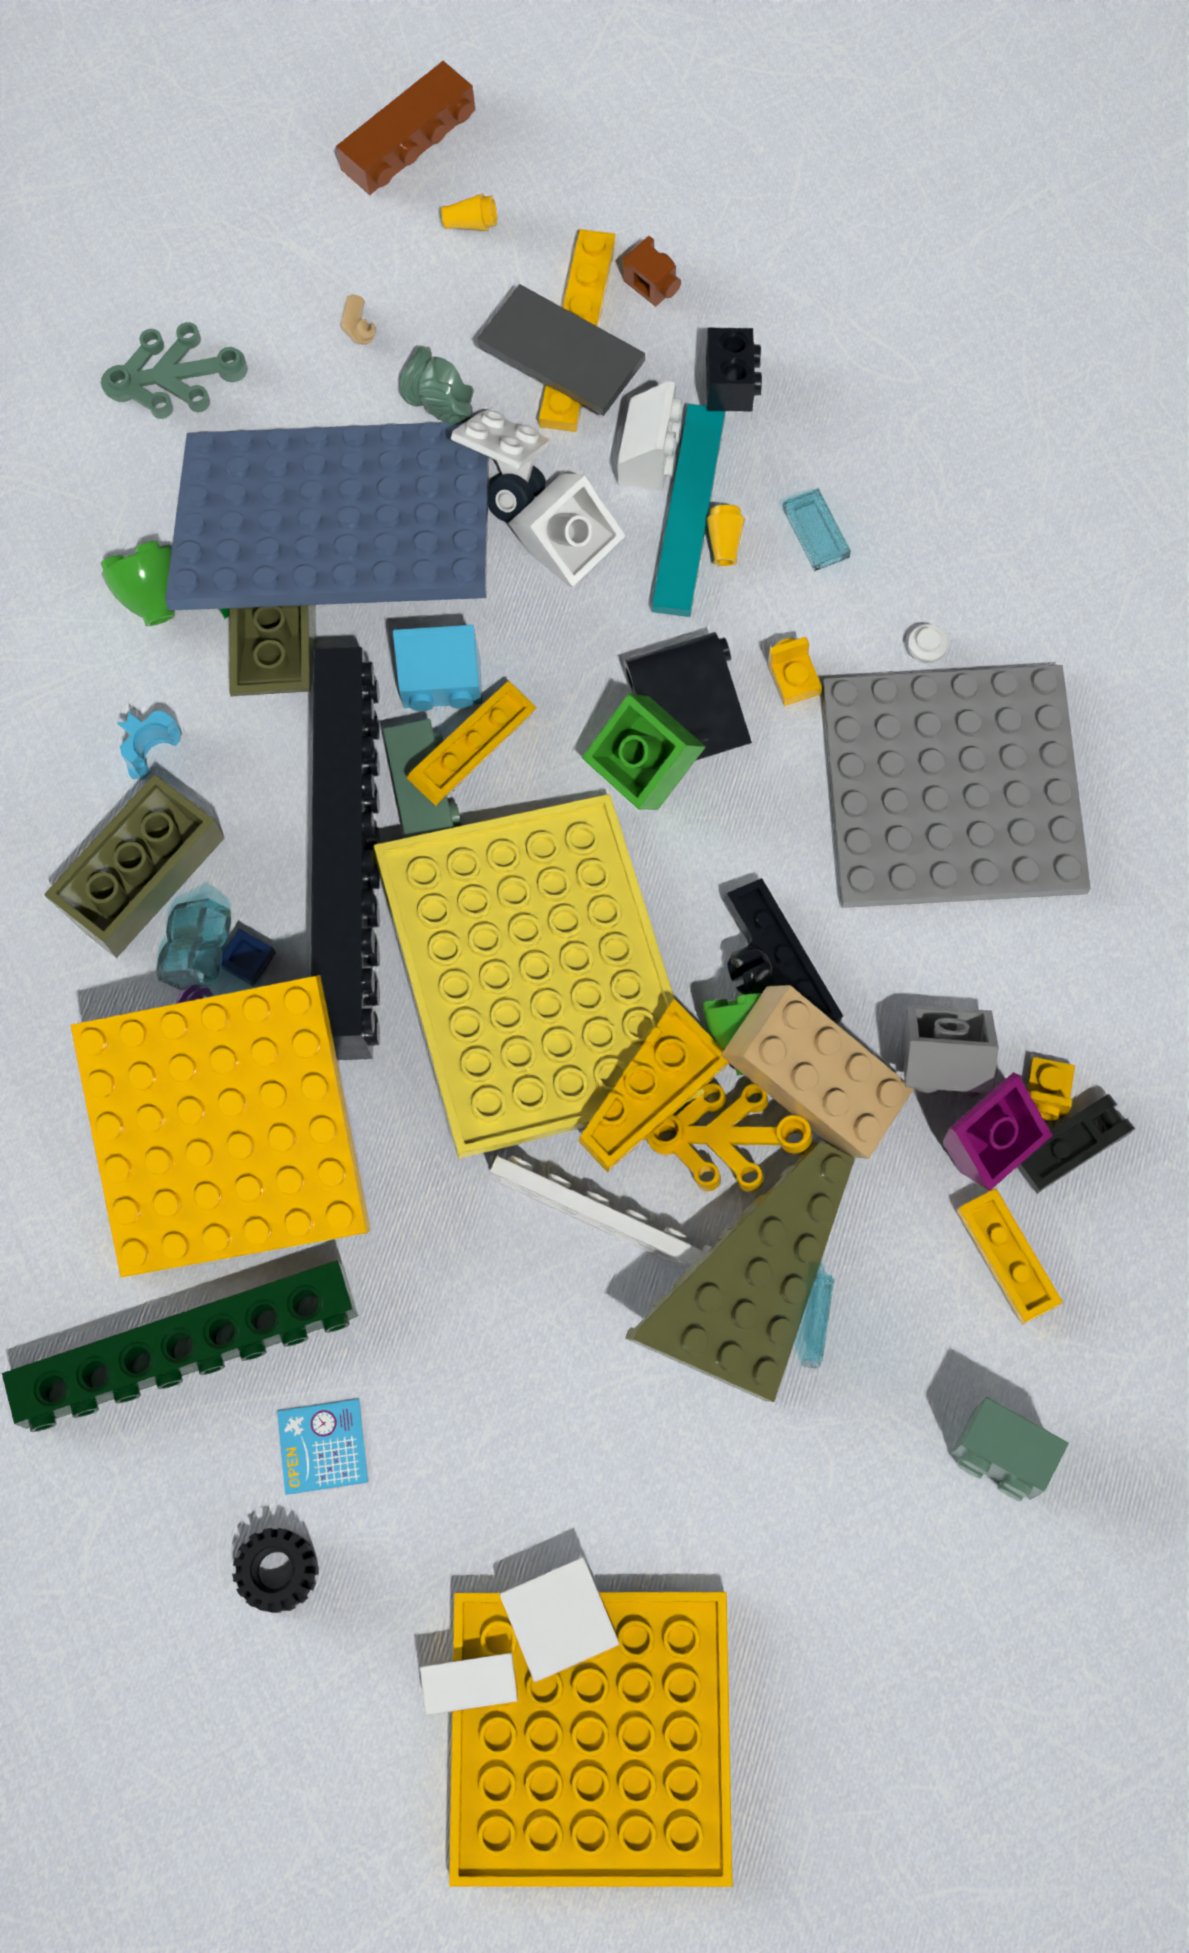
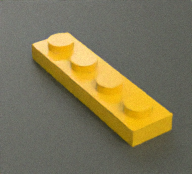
[407,680,537,806]

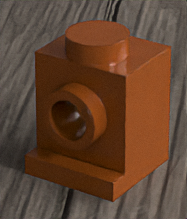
[623,236,681,307]

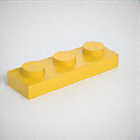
[957,1188,1063,1325]

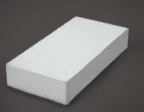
[420,1653,518,1715]

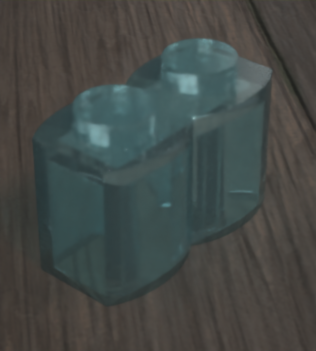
[157,898,231,990]

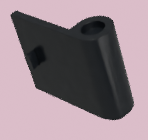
[623,632,752,761]

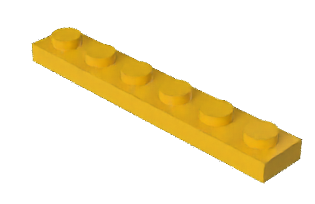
[539,229,616,432]

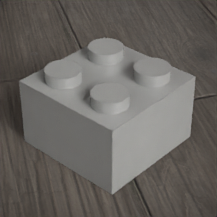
[902,1004,999,1096]

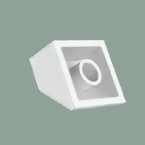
[508,473,626,587]

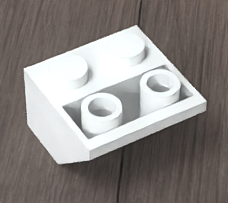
[617,381,682,491]

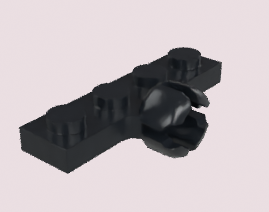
[724,878,843,1024]

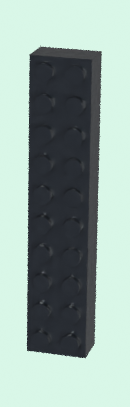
[311,647,380,1060]

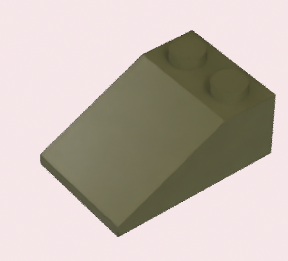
[229,605,316,697]

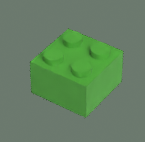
[582,694,706,810]

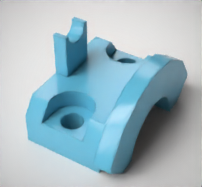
[117,711,182,779]

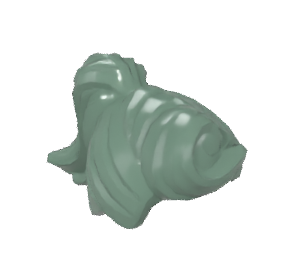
[400,345,474,425]

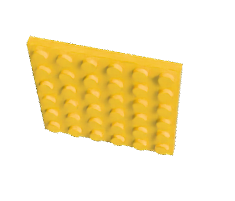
[70,975,371,1278]
[449,1592,733,1887]

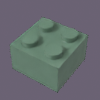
[950,1397,1069,1502]

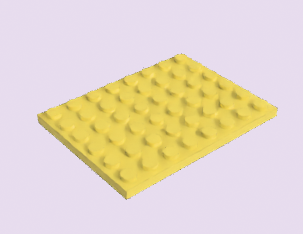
[373,794,705,1159]

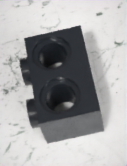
[706,327,762,412]

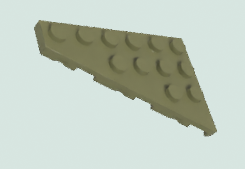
[625,1141,855,1402]

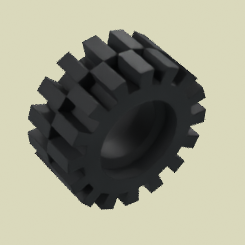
[232,1528,319,1613]

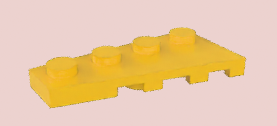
[578,999,730,1173]

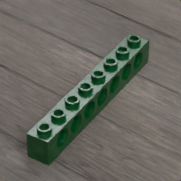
[2,1260,359,1432]

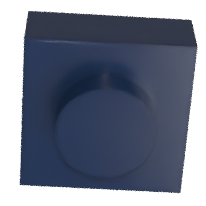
[217,928,276,987]

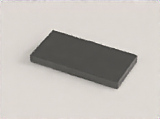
[477,284,645,416]

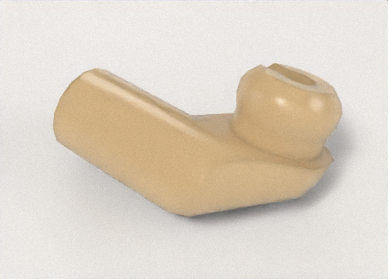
[341,294,376,345]

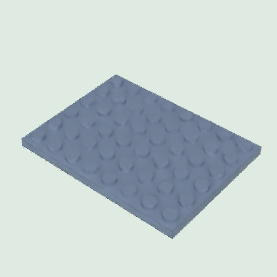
[165,421,489,611]

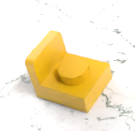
[768,637,822,706]
[1026,1057,1076,1120]

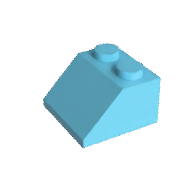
[393,625,482,711]

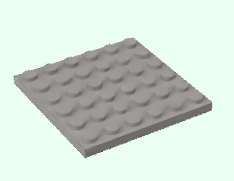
[822,665,1091,908]

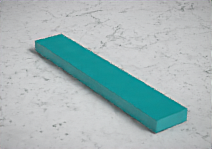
[652,403,726,617]

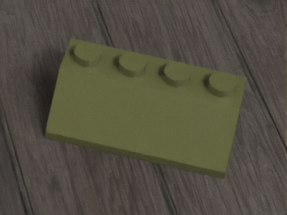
[44,774,224,959]

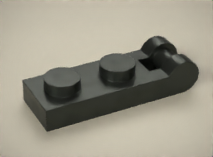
[1018,1094,1135,1194]

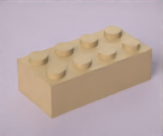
[721,985,914,1159]

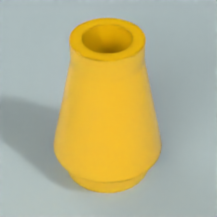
[441,193,498,231]
[706,505,745,566]

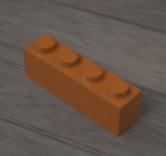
[336,61,476,195]

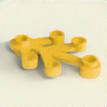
[647,1083,812,1192]

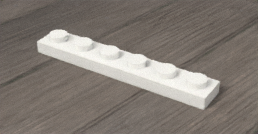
[490,1156,713,1270]

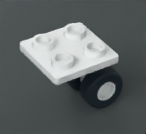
[451,410,550,522]

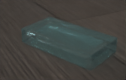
[783,488,851,572]
[802,1273,834,1369]

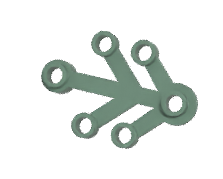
[101,322,248,419]

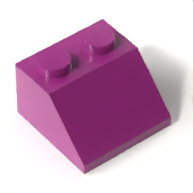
[943,1072,1052,1191]

